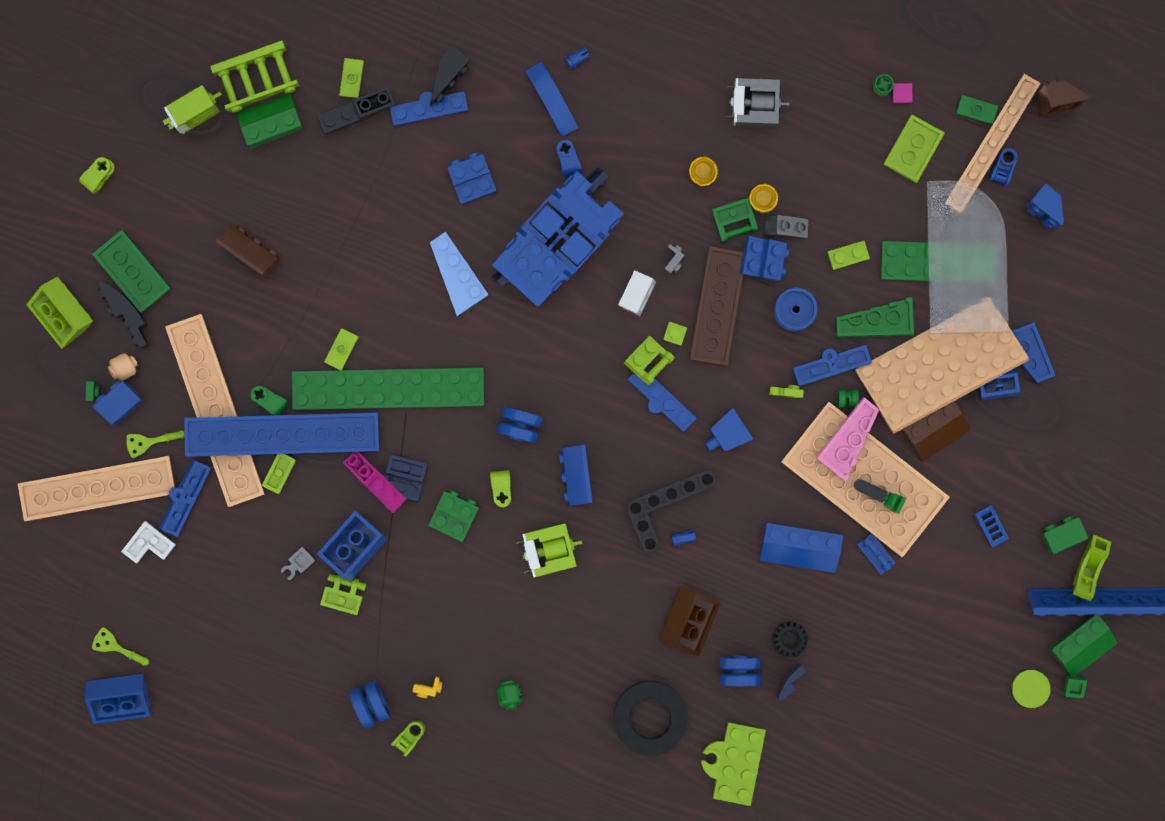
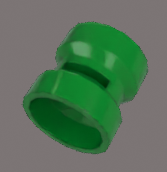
[873,74,894,96]
[838,389,859,408]

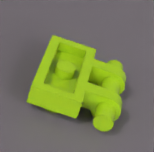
[320,573,367,615]

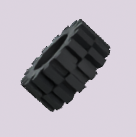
[773,622,808,657]

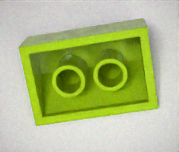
[26,277,93,349]

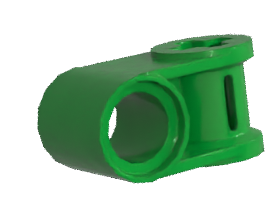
[251,386,289,415]

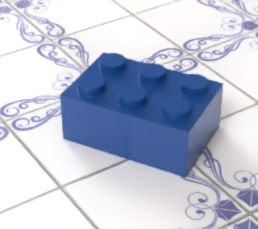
[317,511,388,582]

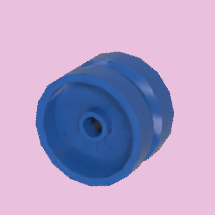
[773,288,818,332]
[496,406,543,444]
[719,655,762,686]
[349,680,391,729]

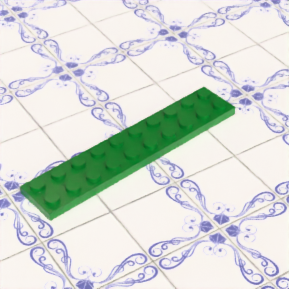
[292,368,484,410]

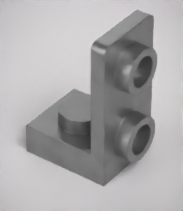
[763,215,808,238]

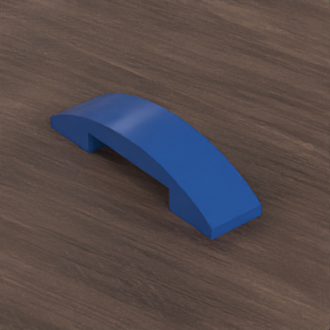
[525,62,578,137]

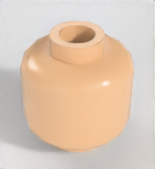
[107,353,138,381]

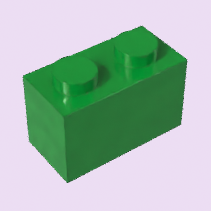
[1041,515,1088,554]

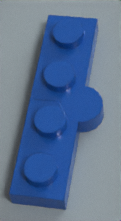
[390,91,468,126]
[793,345,872,386]
[628,369,696,432]
[159,459,211,537]

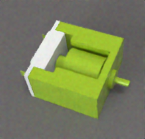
[163,85,222,134]
[516,523,582,578]

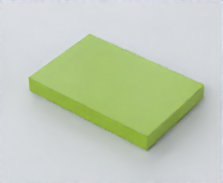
[883,114,945,183]

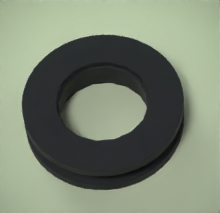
[614,681,687,756]

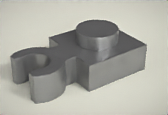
[281,546,316,580]

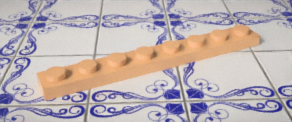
[945,74,1041,214]

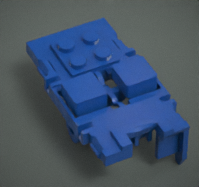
[492,170,624,307]

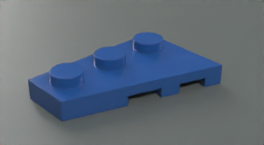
[1012,323,1056,383]

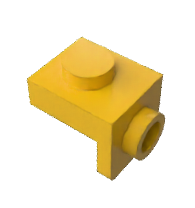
[412,676,443,698]

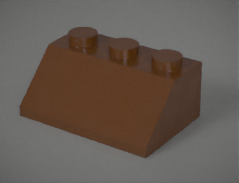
[1035,79,1089,117]
[215,225,280,279]
[901,401,970,462]
[659,587,720,656]

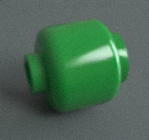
[496,681,523,710]

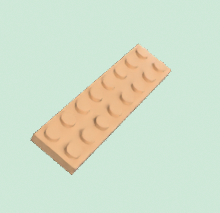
[18,456,175,521]

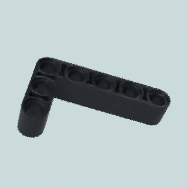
[627,471,716,553]

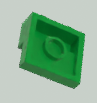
[428,490,479,542]

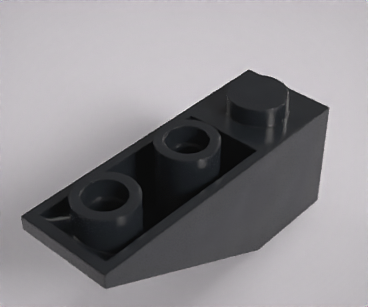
[430,46,469,107]

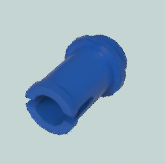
[565,47,590,69]
[671,529,696,547]

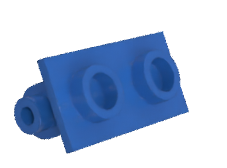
[857,533,896,575]

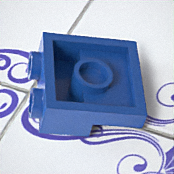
[447,152,497,205]
[740,236,789,281]

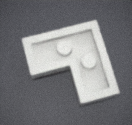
[121,521,176,563]

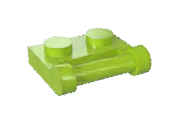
[624,336,675,385]

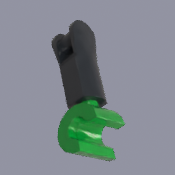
[854,479,907,514]

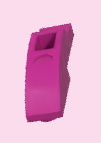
[343,452,406,513]

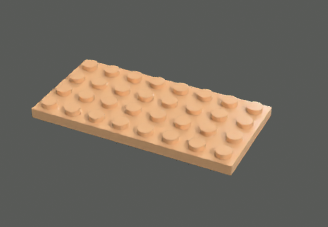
[855,297,1029,434]
[781,402,950,557]

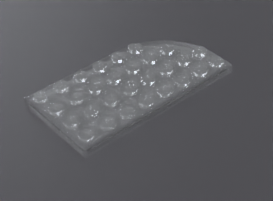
[927,180,1008,334]

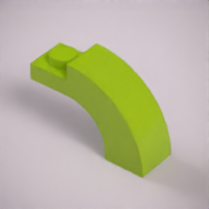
[1073,535,1111,601]

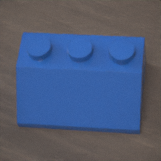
[559,445,592,506]
[85,674,151,724]

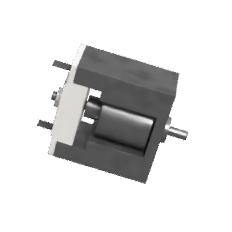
[726,78,789,127]

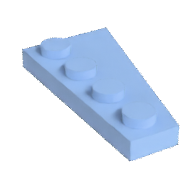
[430,232,489,317]

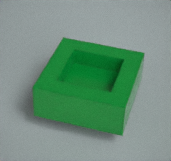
[85,381,100,402]
[1063,676,1087,698]

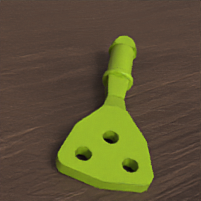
[127,430,185,458]
[92,627,150,666]

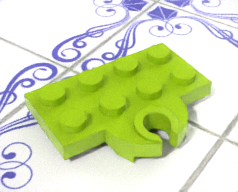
[701,722,766,806]

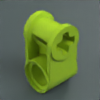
[79,157,115,194]
[490,470,511,507]
[391,720,425,757]

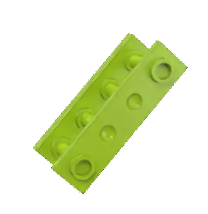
[210,41,300,113]

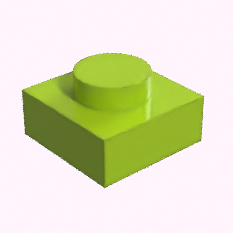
[663,322,687,346]

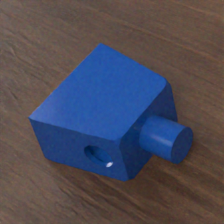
[704,409,753,452]

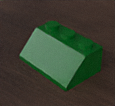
[237,93,304,149]
[1048,614,1117,677]

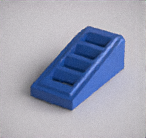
[973,505,1009,548]

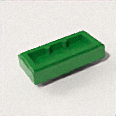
[956,95,998,125]

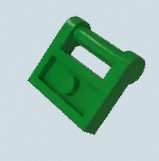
[712,198,759,243]

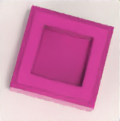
[892,83,912,104]

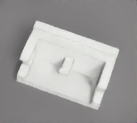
[618,270,656,316]

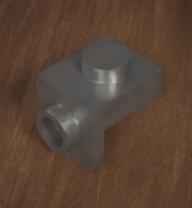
[664,244,685,275]

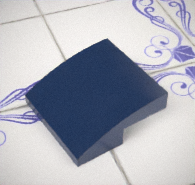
[385,454,428,503]
[776,663,806,702]

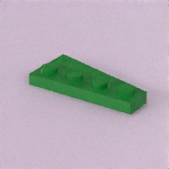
[836,297,914,338]

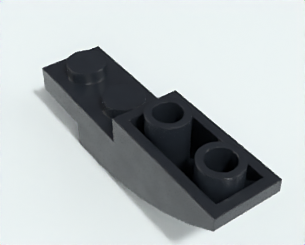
[317,87,395,135]
[98,281,150,349]

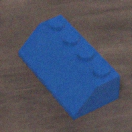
[759,523,843,573]

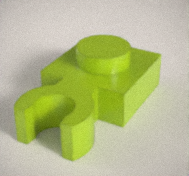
[769,385,804,399]

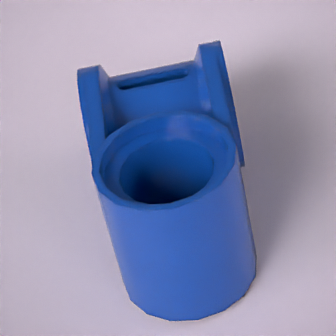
[556,140,583,178]
[989,148,1018,187]

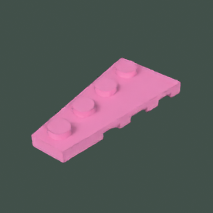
[816,397,879,482]

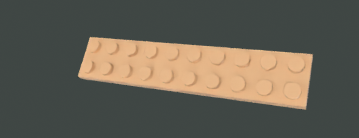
[165,314,265,507]

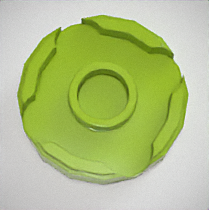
[1011,670,1050,708]

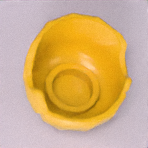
[689,157,718,186]
[749,184,778,213]

